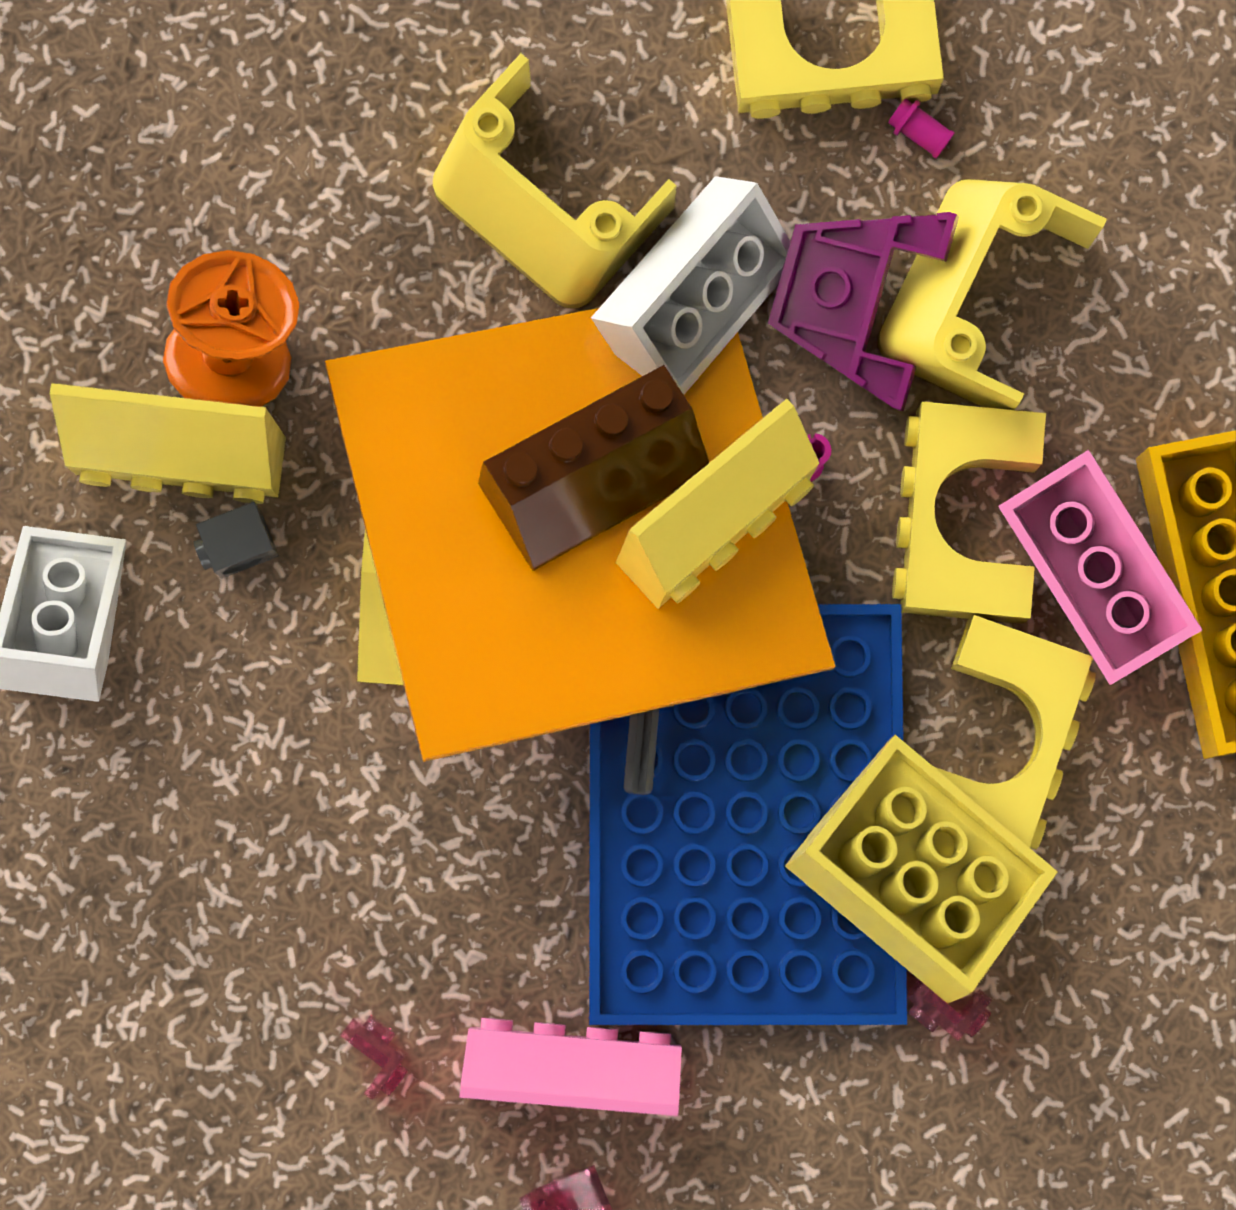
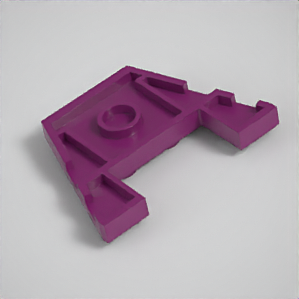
[768,212,959,412]

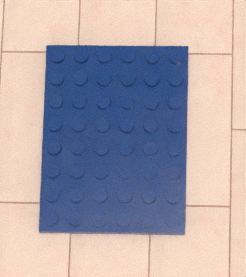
[589,604,907,1025]

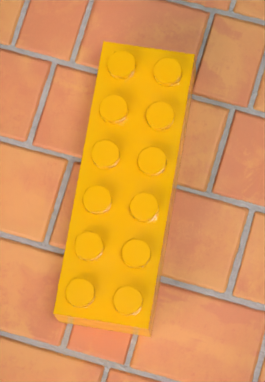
[1136,430,1236,759]

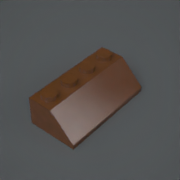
[478,365,709,571]

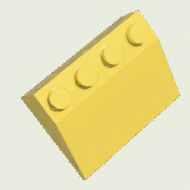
[50,383,286,504]
[785,735,1058,1004]

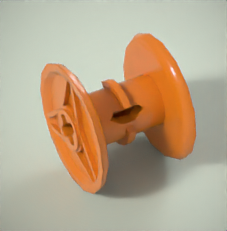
[163,250,300,407]

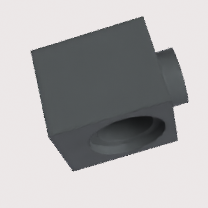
[193,502,279,579]

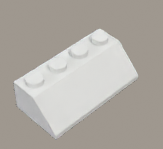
[591,176,791,395]

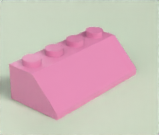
[998,450,1203,685]
[459,1018,682,1116]

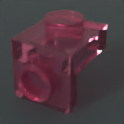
[907,979,992,1041]
[340,1015,408,1100]
[520,1165,612,1210]

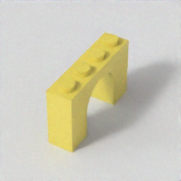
[726,0,944,119]
[892,402,1046,624]
[933,615,1096,850]

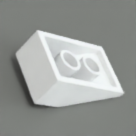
[0,526,126,702]

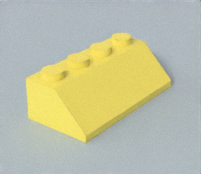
[615,399,819,609]

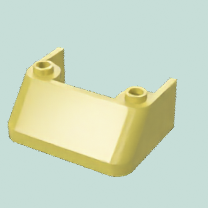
[433,53,677,309]
[878,179,1107,410]

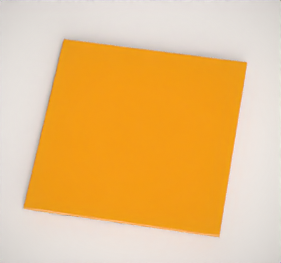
[325,308,836,762]

